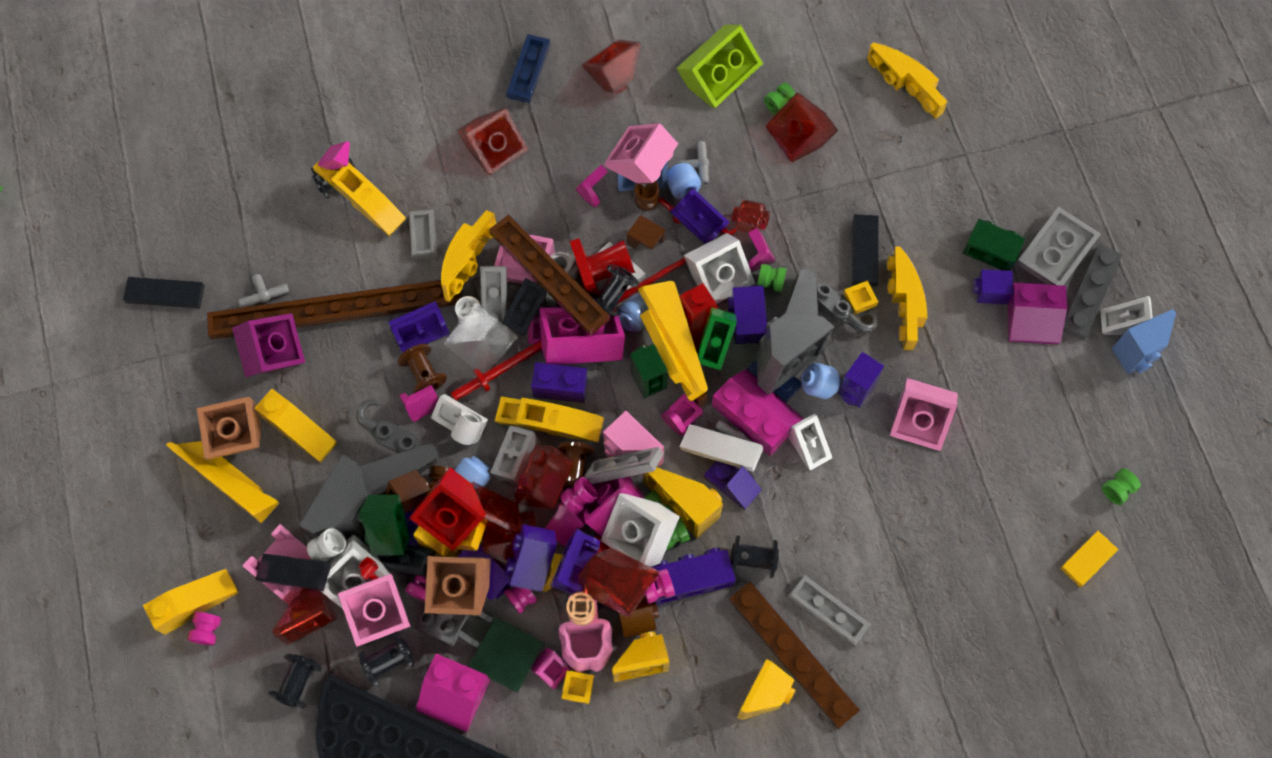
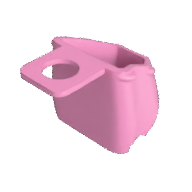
[559,592,613,673]

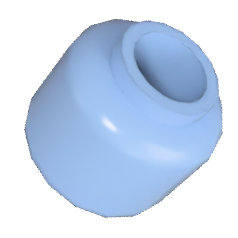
[666,163,701,199]
[618,294,649,332]
[801,363,841,399]
[454,456,491,495]

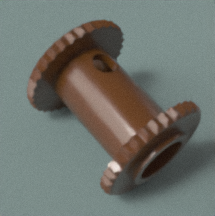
[398,344,447,393]
[554,442,594,490]

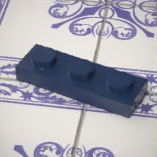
[507,34,551,103]

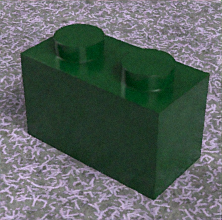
[962,218,1026,271]
[630,344,668,399]
[359,495,410,555]

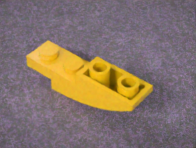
[867,43,948,119]
[313,160,406,237]
[441,210,496,302]
[887,246,928,350]
[495,396,604,443]

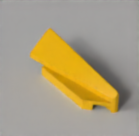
[638,281,708,401]
[166,441,279,523]

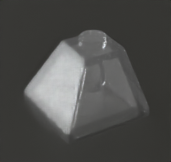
[443,303,518,374]

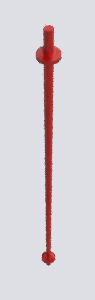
[450,228,737,401]

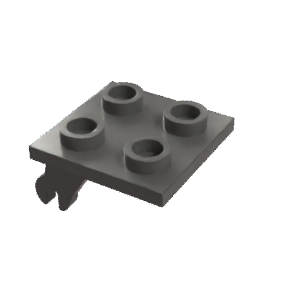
[414,608,495,650]

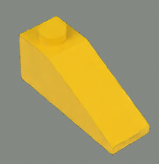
[254,389,337,463]
[143,569,239,635]

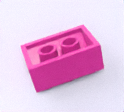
[539,307,625,365]
[712,369,804,456]

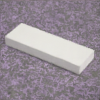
[679,424,763,472]

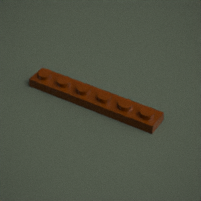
[489,214,610,336]
[729,581,860,729]

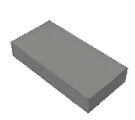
[409,209,437,260]

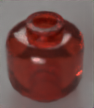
[732,200,770,233]

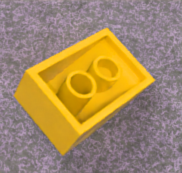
[643,467,723,539]

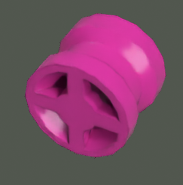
[504,587,537,614]

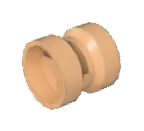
[566,592,596,626]

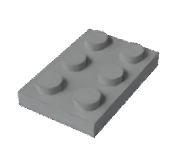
[1016,207,1101,286]

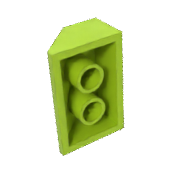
[676,25,763,108]

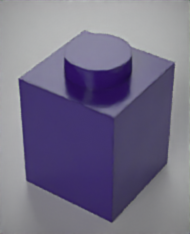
[973,269,1013,304]

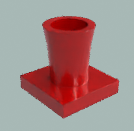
[570,238,635,295]

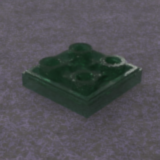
[468,617,545,694]

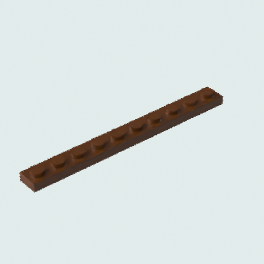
[207,280,463,340]

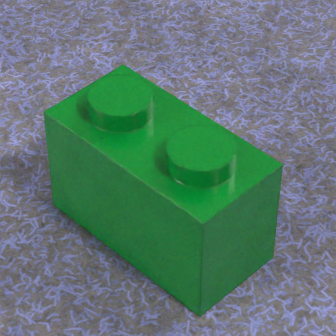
[697,307,737,370]

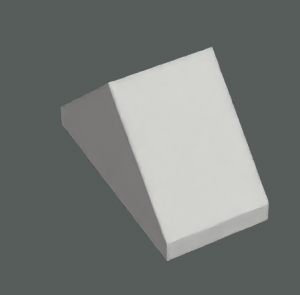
[1100,296,1153,335]
[788,414,832,470]

